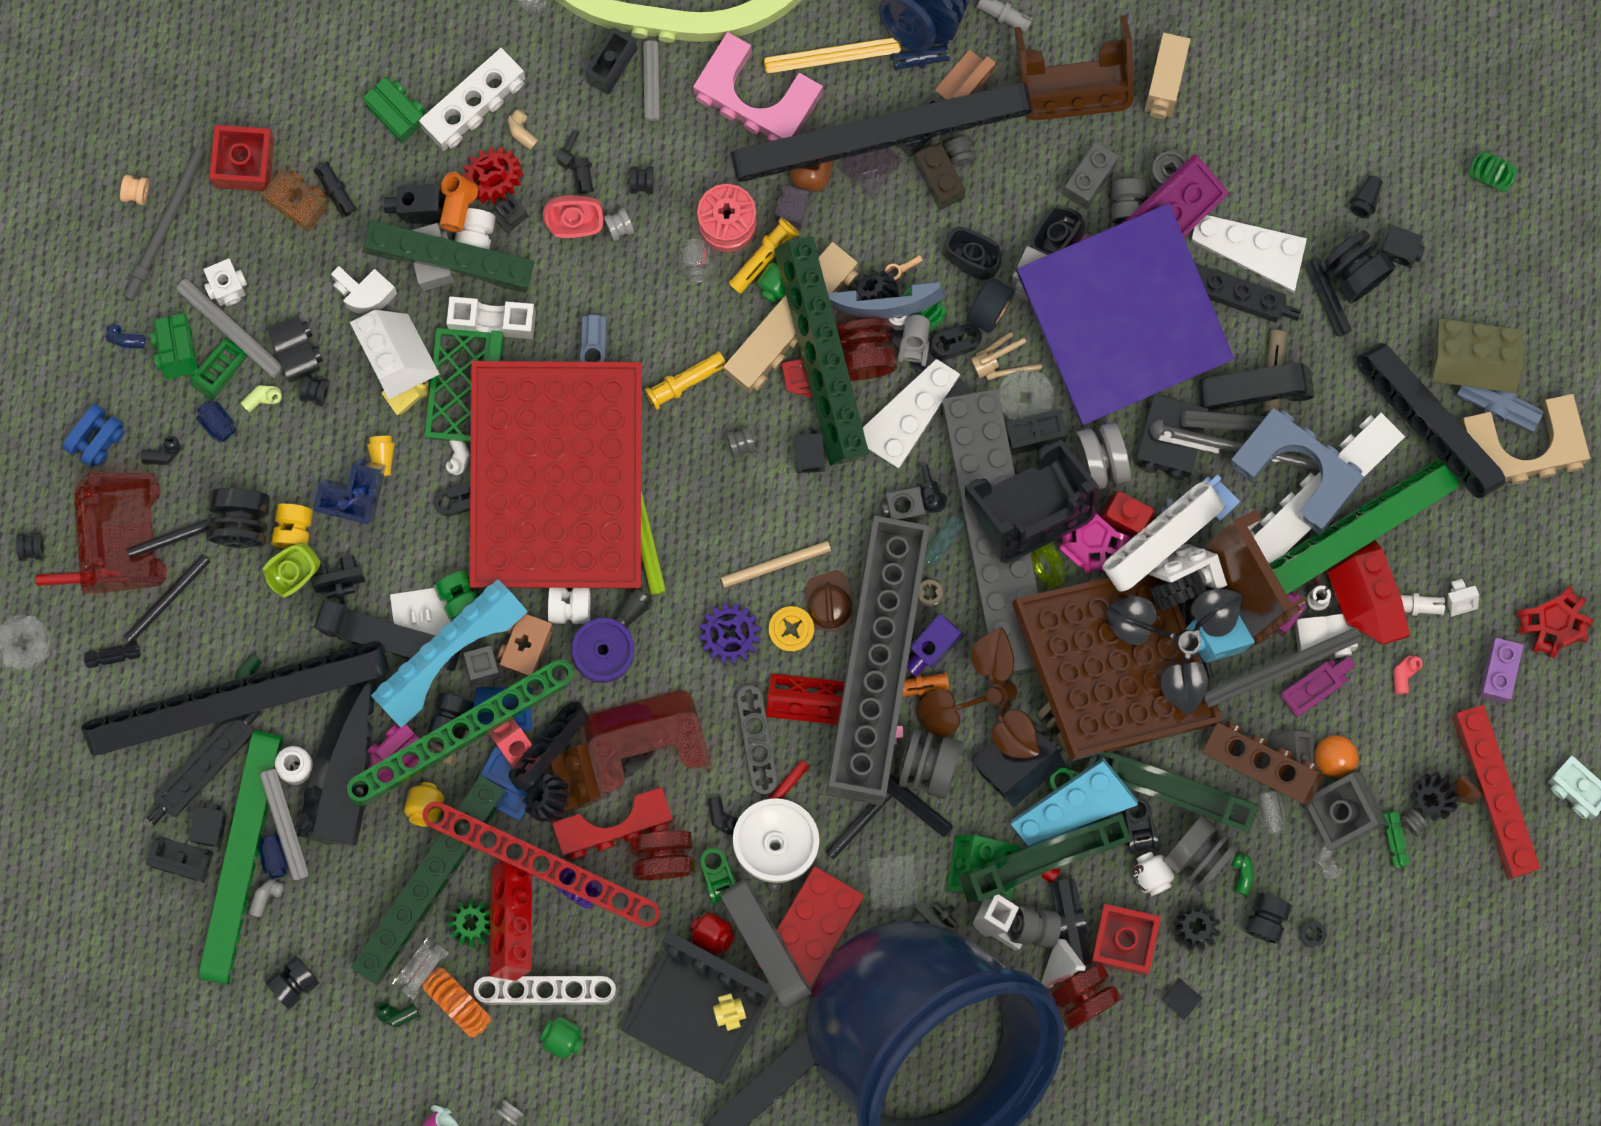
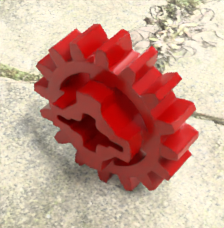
[462,147,523,204]

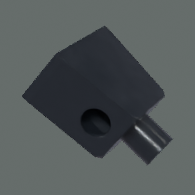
[383,183,446,224]

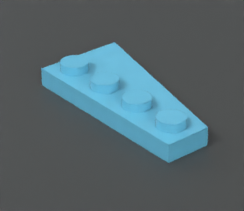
[1011,757,1138,846]

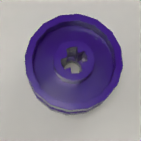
[572,618,634,683]

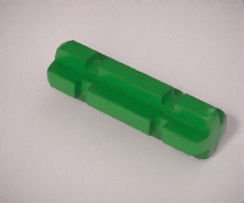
[1384,811,1410,868]

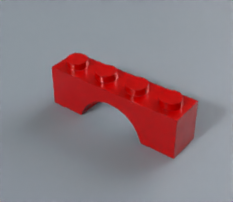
[553,787,673,861]

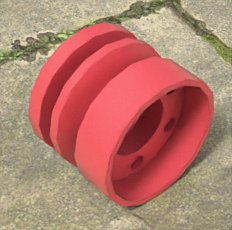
[697,184,757,253]

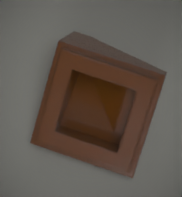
[1454,775,1483,805]

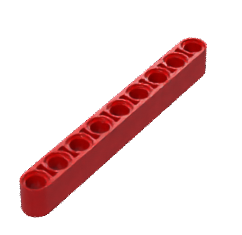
[422,802,660,928]

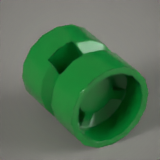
[433,570,479,622]

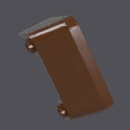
[1015,15,1134,120]

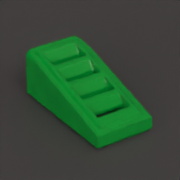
[190,338,248,401]

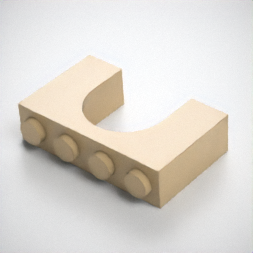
[1460,394,1590,484]

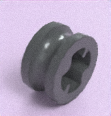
[1400,808,1429,837]

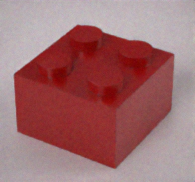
[209,125,275,192]
[1090,904,1161,976]

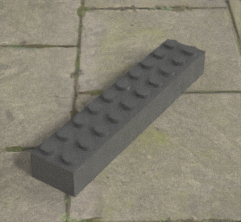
[941,389,1038,676]
[825,515,930,806]

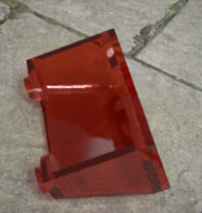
[74,472,167,594]

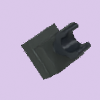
[492,194,528,234]

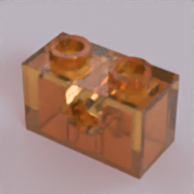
[261,168,329,233]

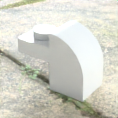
[331,266,397,314]
[973,894,1022,950]

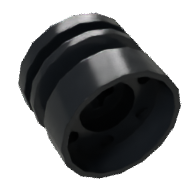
[1320,230,1396,304]
[206,488,270,548]

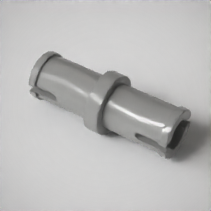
[976,0,1033,34]

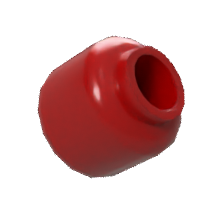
[690,912,735,955]

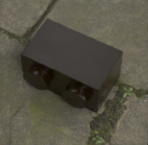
[915,142,966,210]

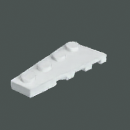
[1191,215,1307,293]
[863,359,960,469]

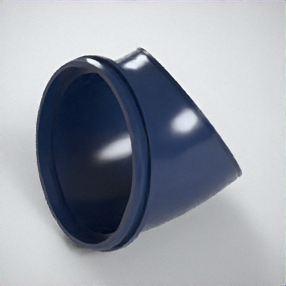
[807,921,1064,1126]

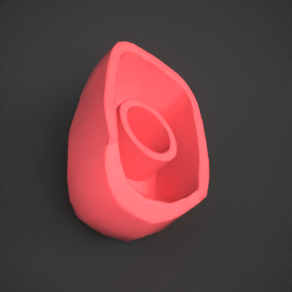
[543,195,603,238]

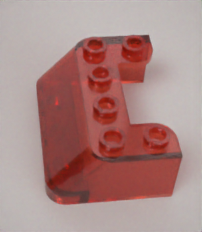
[583,690,712,800]

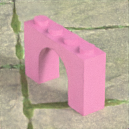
[693,32,823,142]

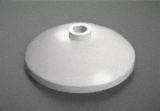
[733,799,819,883]

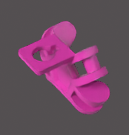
[1059,511,1133,573]

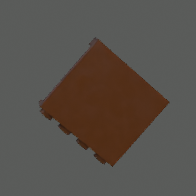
[1203,510,1308,645]

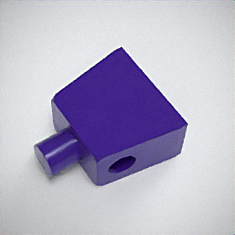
[907,614,965,676]

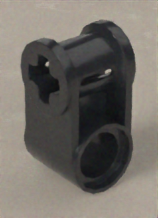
[1123,797,1159,854]

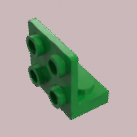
[946,835,1021,902]

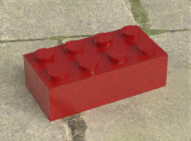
[756,866,864,989]

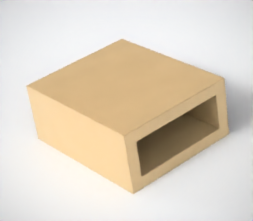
[1145,33,1190,119]

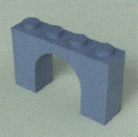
[1230,408,1364,535]

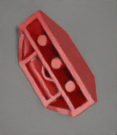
[1327,540,1410,645]

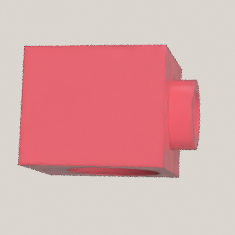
[489,719,532,767]

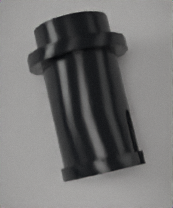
[570,158,594,194]

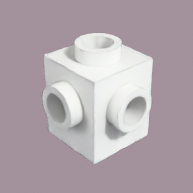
[204,258,247,306]

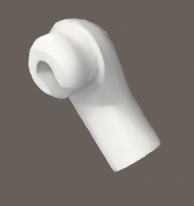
[446,433,471,475]

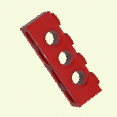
[490,857,532,981]

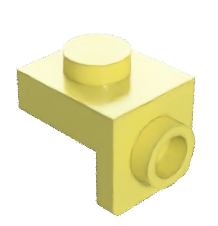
[382,380,430,415]

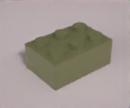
[1432,319,1523,393]

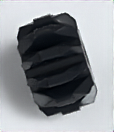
[850,269,899,301]
[1410,771,1461,821]
[522,774,572,822]
[1172,903,1221,952]

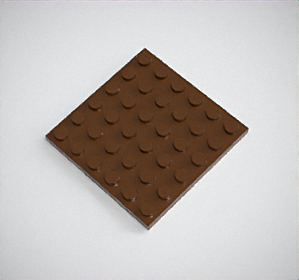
[1012,574,1223,761]

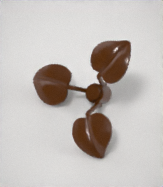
[917,627,1040,758]

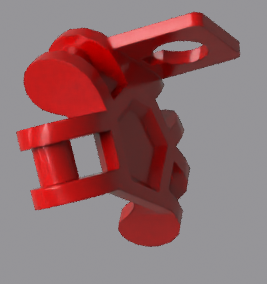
[1516,585,1593,659]

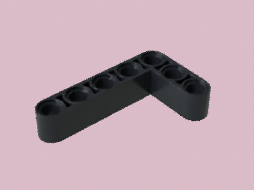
[314,600,461,672]

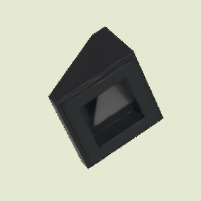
[1162,980,1203,1020]

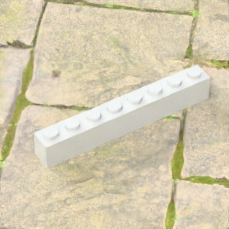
[1250,413,1405,563]

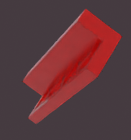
[766,673,844,725]

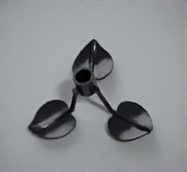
[1107,589,1243,715]

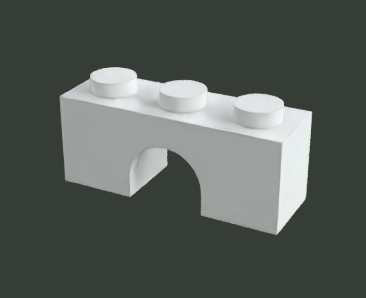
[447,297,536,339]

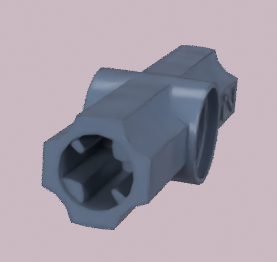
[580,315,607,362]
[1456,386,1544,434]

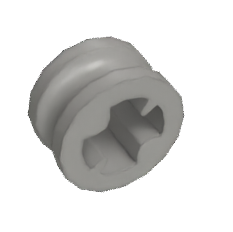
[495,1099,525,1126]

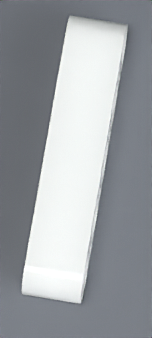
[1103,481,1224,592]
[474,976,617,1005]

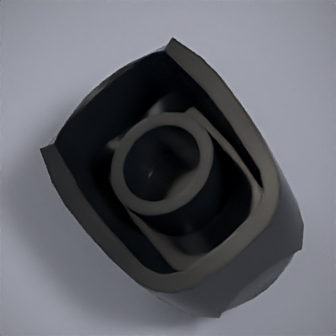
[1030,207,1085,255]
[942,227,1001,280]

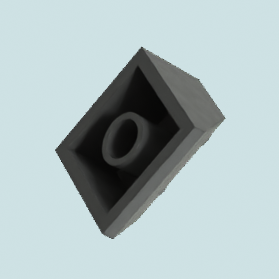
[1307,773,1388,851]

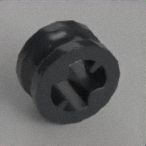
[1299,921,1327,948]

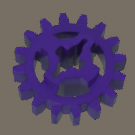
[699,603,761,665]

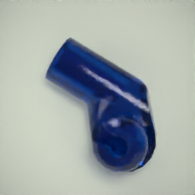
[105,325,145,349]

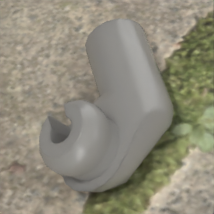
[248,879,284,917]

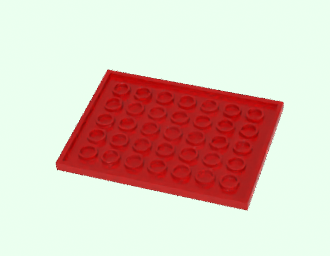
[470,361,642,589]

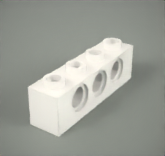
[419,48,525,151]

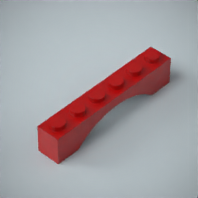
[1452,705,1541,880]

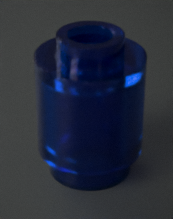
[196,401,237,443]
[258,835,289,879]

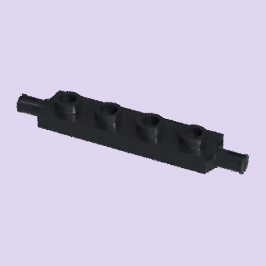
[1195,263,1301,323]
[146,711,262,826]

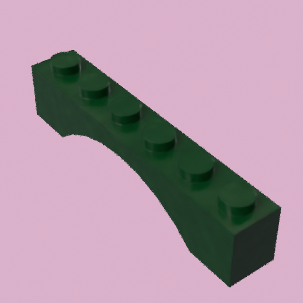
[362,220,535,293]
[1087,751,1260,833]
[958,814,1132,902]

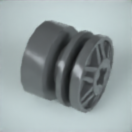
[899,728,962,800]
[1164,815,1240,893]

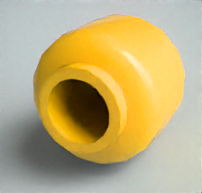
[404,782,445,827]

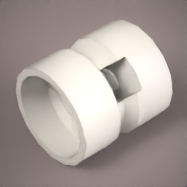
[455,208,496,249]
[548,588,590,624]

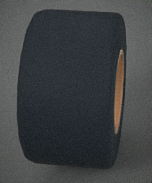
[967,278,1014,333]

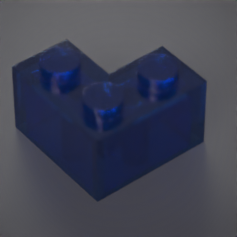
[313,459,386,524]

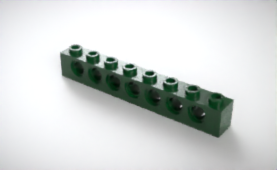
[774,236,869,466]
[350,775,509,985]

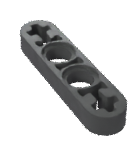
[737,685,777,796]

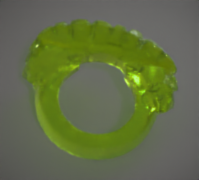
[1031,543,1066,588]

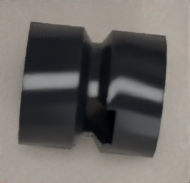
[428,692,474,739]
[1244,893,1292,944]
[264,955,320,1010]

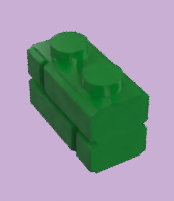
[362,77,426,144]
[150,313,198,380]

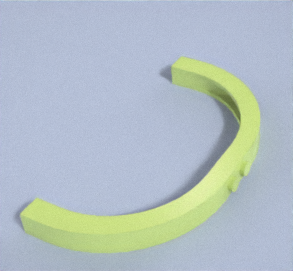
[556,0,802,43]

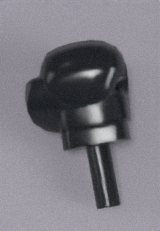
[920,464,947,513]

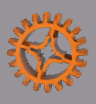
[422,967,491,1038]

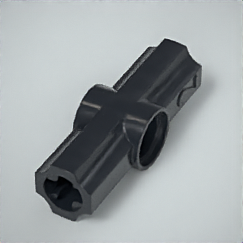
[1050,878,1091,965]

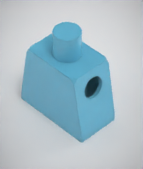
[1186,616,1255,663]

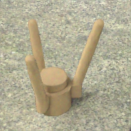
[971,332,1043,381]

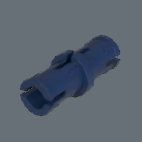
[892,44,950,71]

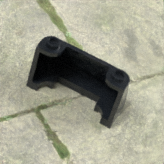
[965,440,1099,564]

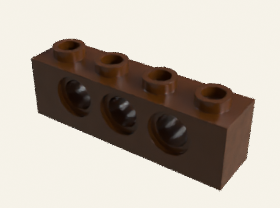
[1202,721,1324,807]

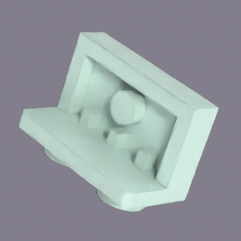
[1548,756,1601,820]

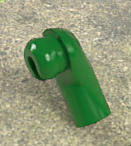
[1232,853,1254,896]

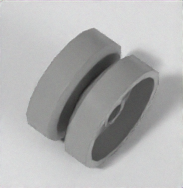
[1075,422,1131,490]

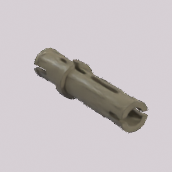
[1261,330,1287,415]

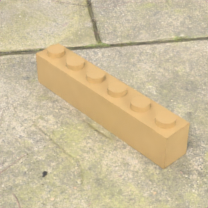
[723,242,858,394]

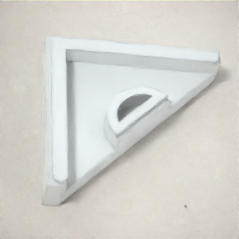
[1041,939,1085,988]

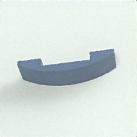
[828,282,945,319]

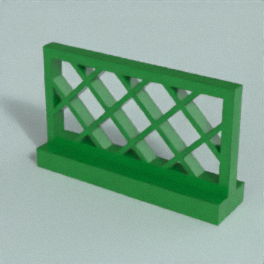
[425,328,505,443]

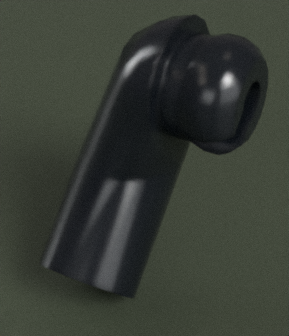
[141,436,181,465]
[708,797,738,834]

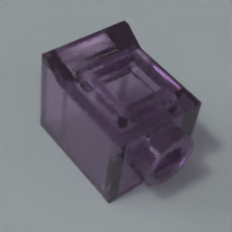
[775,185,808,230]

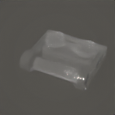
[392,938,449,1000]

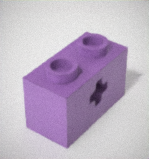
[1478,638,1524,704]

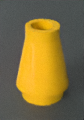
[367,436,395,477]

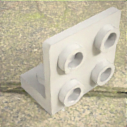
[1148,544,1227,589]

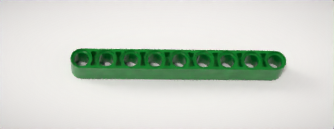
[1269,459,1462,595]
[347,660,573,806]
[199,730,283,985]

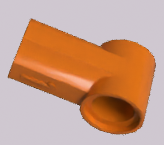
[439,172,478,232]

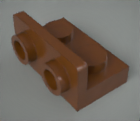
[549,744,601,811]

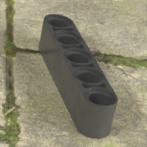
[720,878,812,1009]

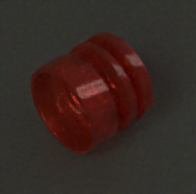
[837,318,898,381]

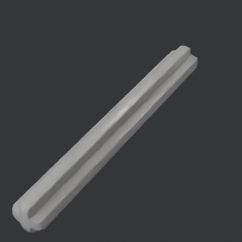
[176,279,283,378]

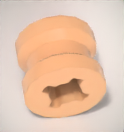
[120,174,149,205]

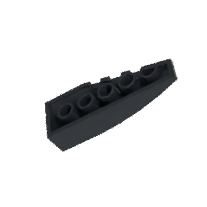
[297,678,376,845]

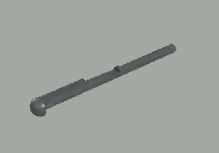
[1149,419,1366,482]

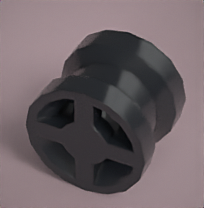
[630,166,654,194]
[300,374,330,407]
[16,532,44,561]

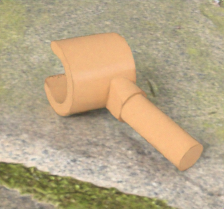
[885,255,923,282]

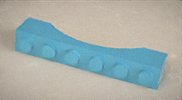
[371,579,528,728]

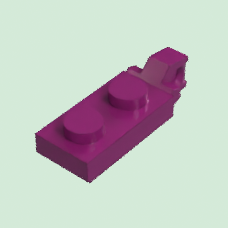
[1280,656,1356,719]

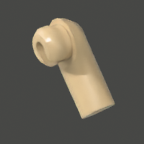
[507,109,538,150]

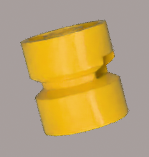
[271,504,313,549]

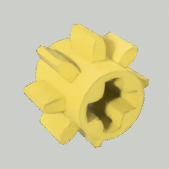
[713,993,746,1031]

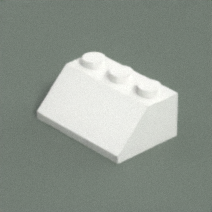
[350,310,439,399]

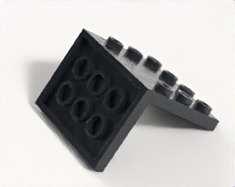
[621,931,772,1086]

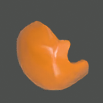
[1314,735,1359,779]

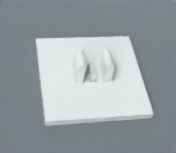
[390,588,450,635]

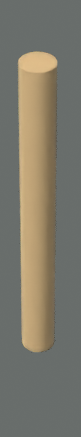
[720,541,831,588]

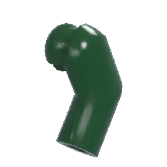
[235,654,262,679]
[375,1002,420,1027]

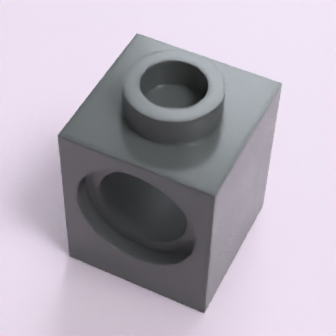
[881,487,925,522]
[464,645,501,685]

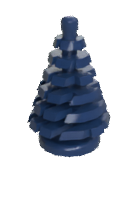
[879,0,969,52]

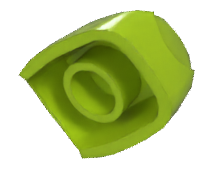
[263,543,321,598]

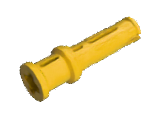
[729,217,800,294]
[644,351,726,411]

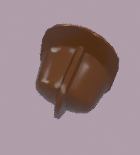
[806,570,853,633]

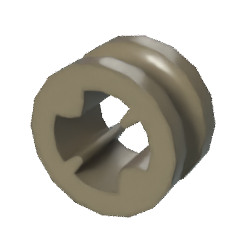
[918,580,943,607]

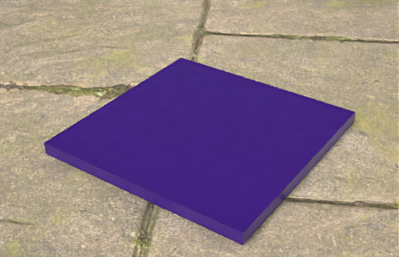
[1015,203,1234,425]

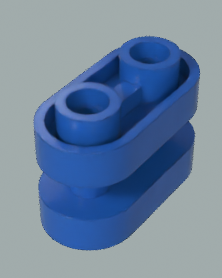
[62,404,125,468]

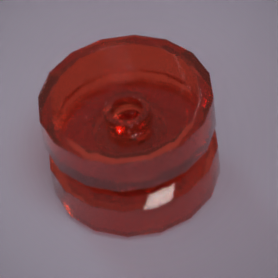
[629,831,696,881]
[1051,964,1123,1031]

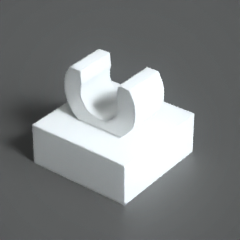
[1447,579,1479,617]

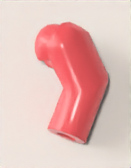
[1393,656,1423,695]

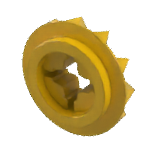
[769,606,814,652]

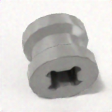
[603,208,634,242]

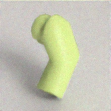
[240,385,282,413]

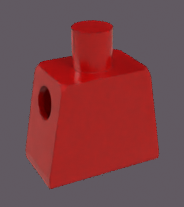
[1099,491,1156,537]

